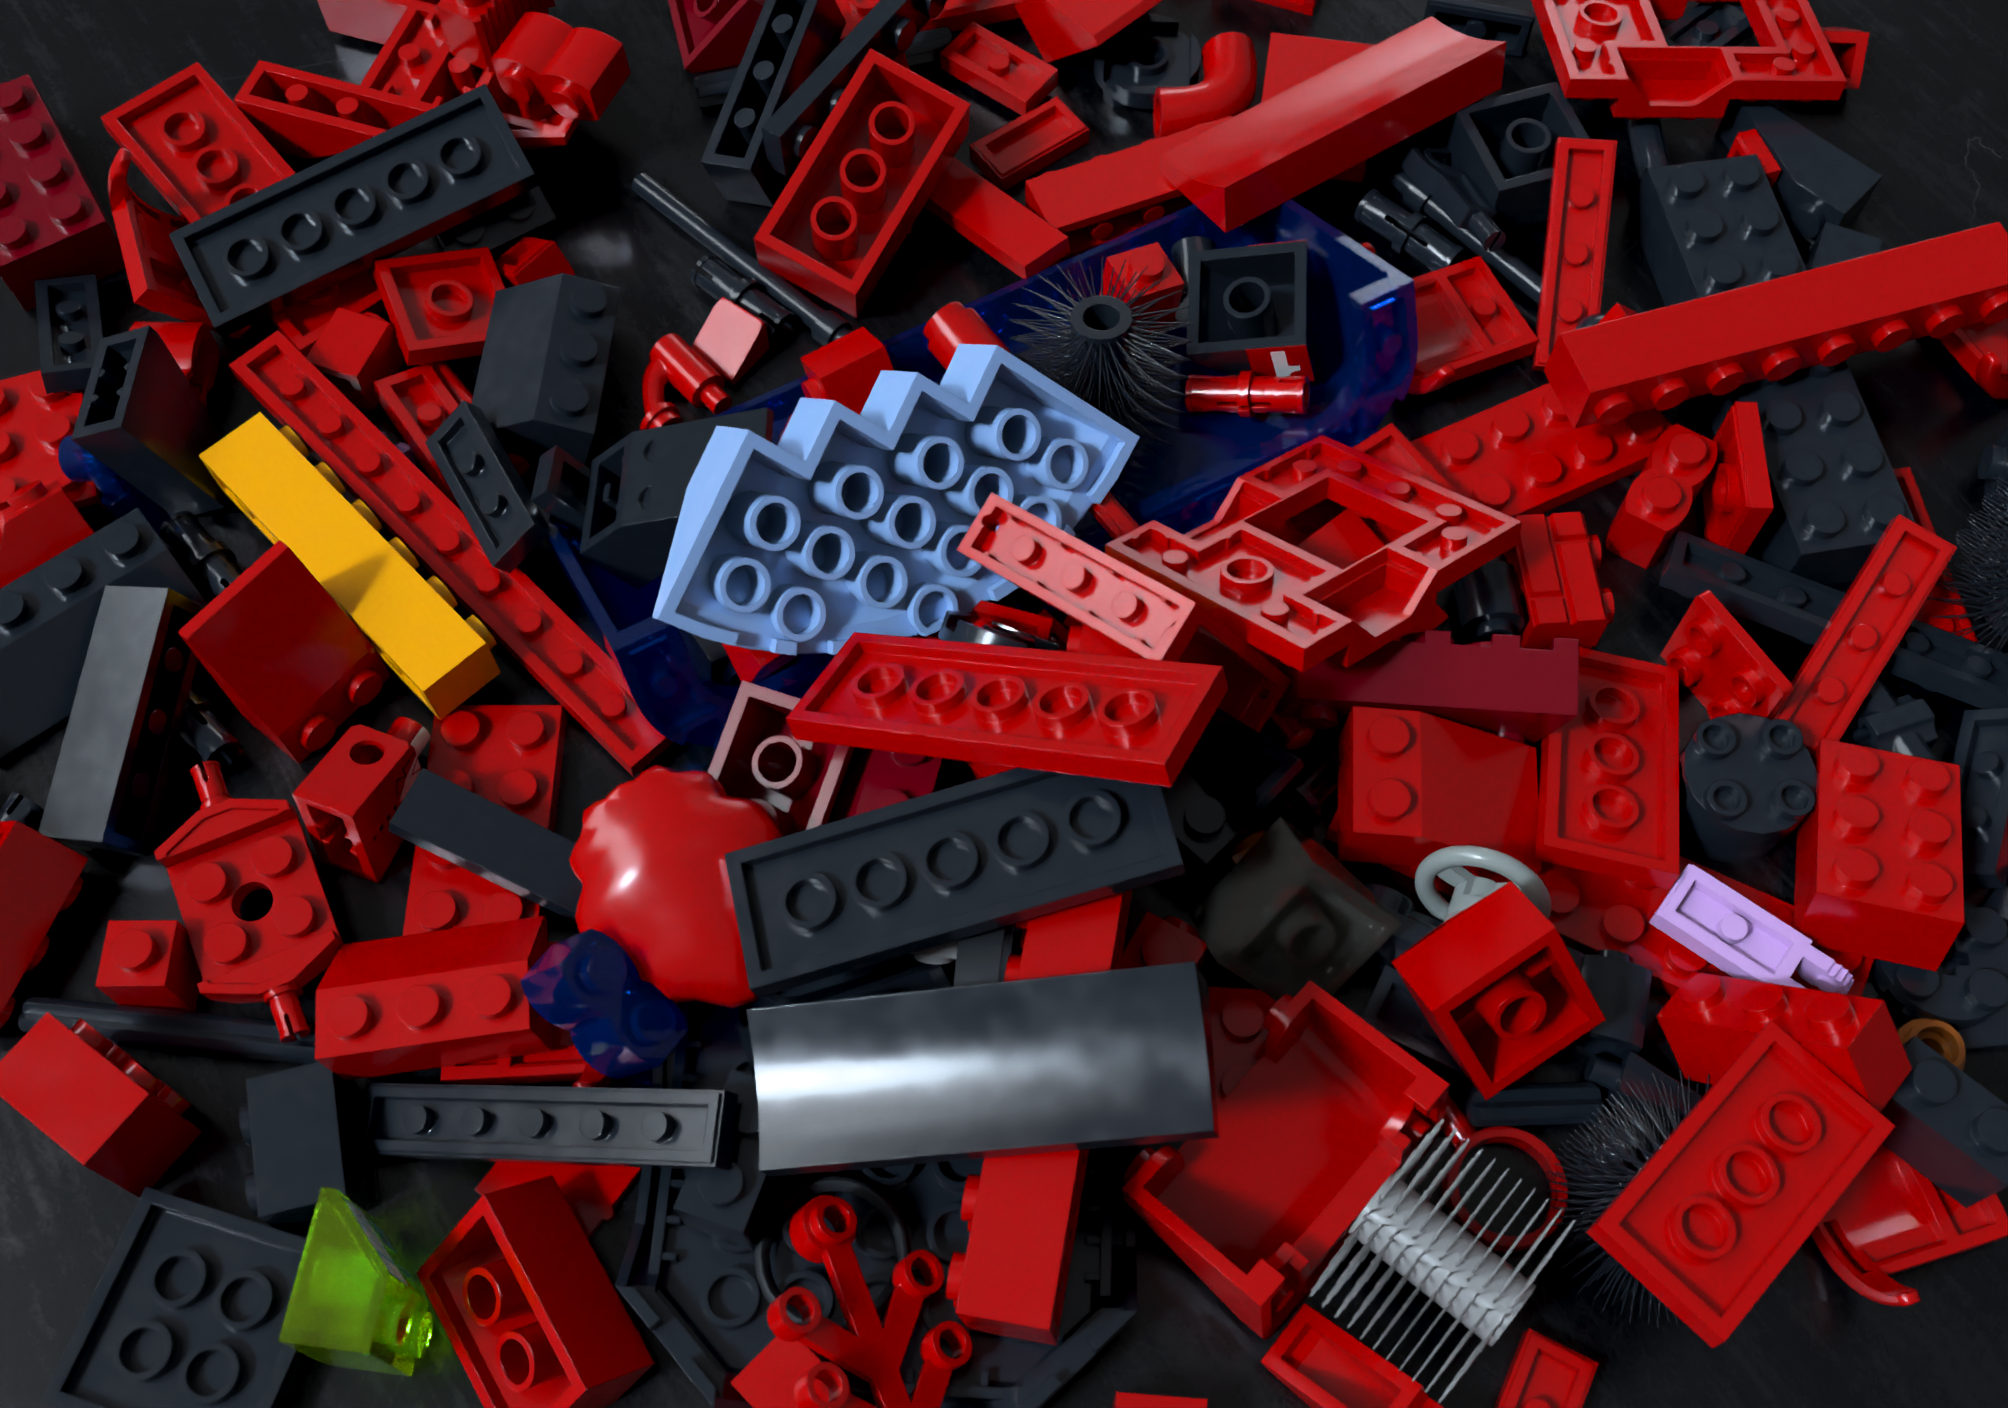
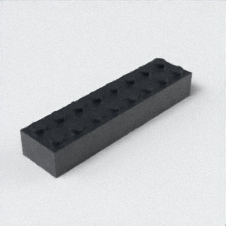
[1629,154,1916,585]

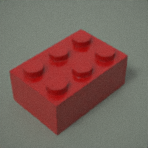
[1793,738,1964,972]

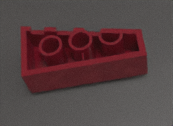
[1277,630,1579,746]

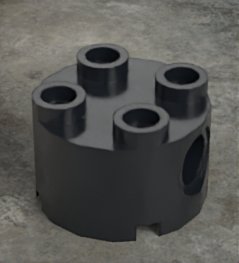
[1679,713,1818,864]

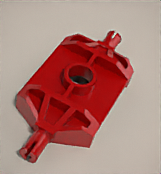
[154,760,343,1043]

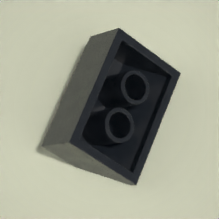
[472,273,621,465]

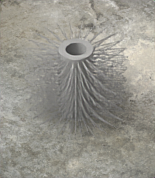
[1309,1119,1576,1404]

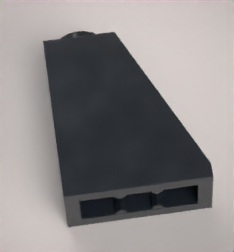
[71,326,228,515]

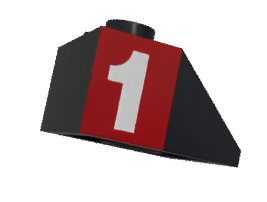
[1186,240,1316,381]

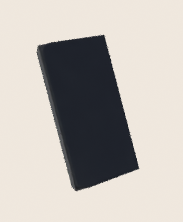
[1422,0,1536,57]

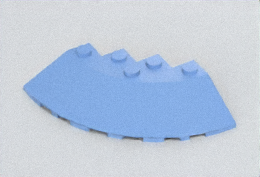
[652,344,1140,655]

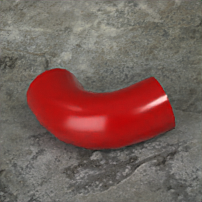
[1153,32,1257,139]

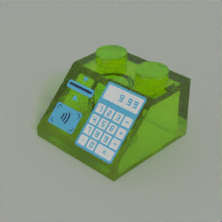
[278,1187,433,1377]

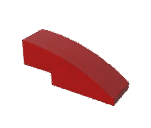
[1261,1303,1444,1408]

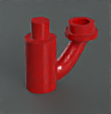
[640,333,732,430]

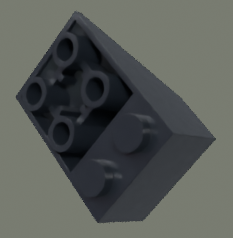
[579,407,774,590]

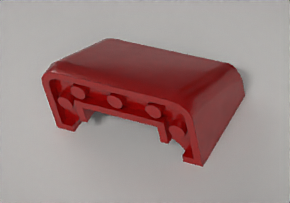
[1122,980,1450,1340]

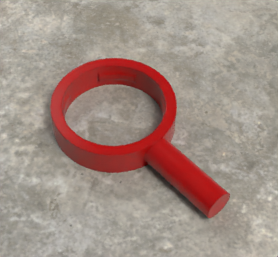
[1427,1067,1568,1252]

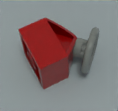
[1392,845,1606,1100]

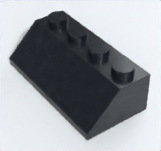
[0,507,208,767]

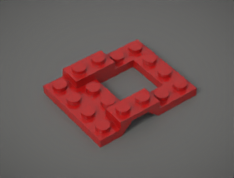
[1531,0,1847,120]
[1105,435,1522,672]

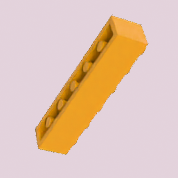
[199,412,501,720]

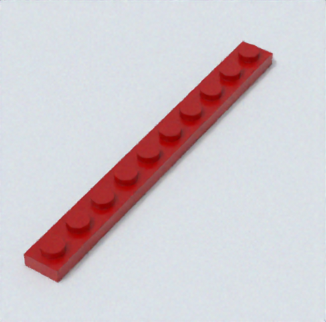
[229,330,682,777]

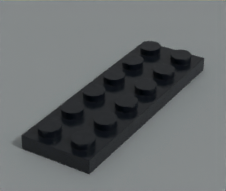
[169,84,540,338]
[724,768,1186,998]

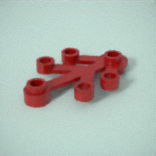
[767,1195,972,1408]

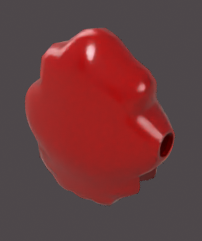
[569,765,784,1008]

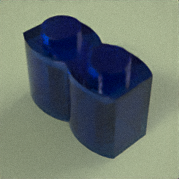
[520,929,688,1080]

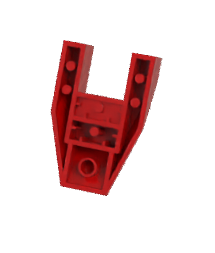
[234,0,580,159]

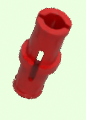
[1185,370,1310,418]

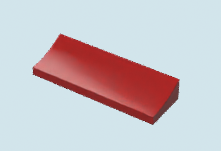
[1159,16,1507,233]

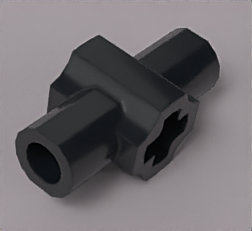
[1847,675,1938,761]

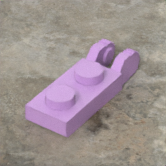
[1648,864,1855,995]

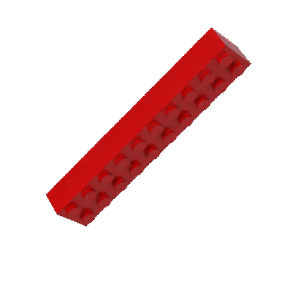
[946,624,1144,1346]

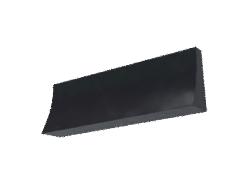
[746,961,1219,1177]

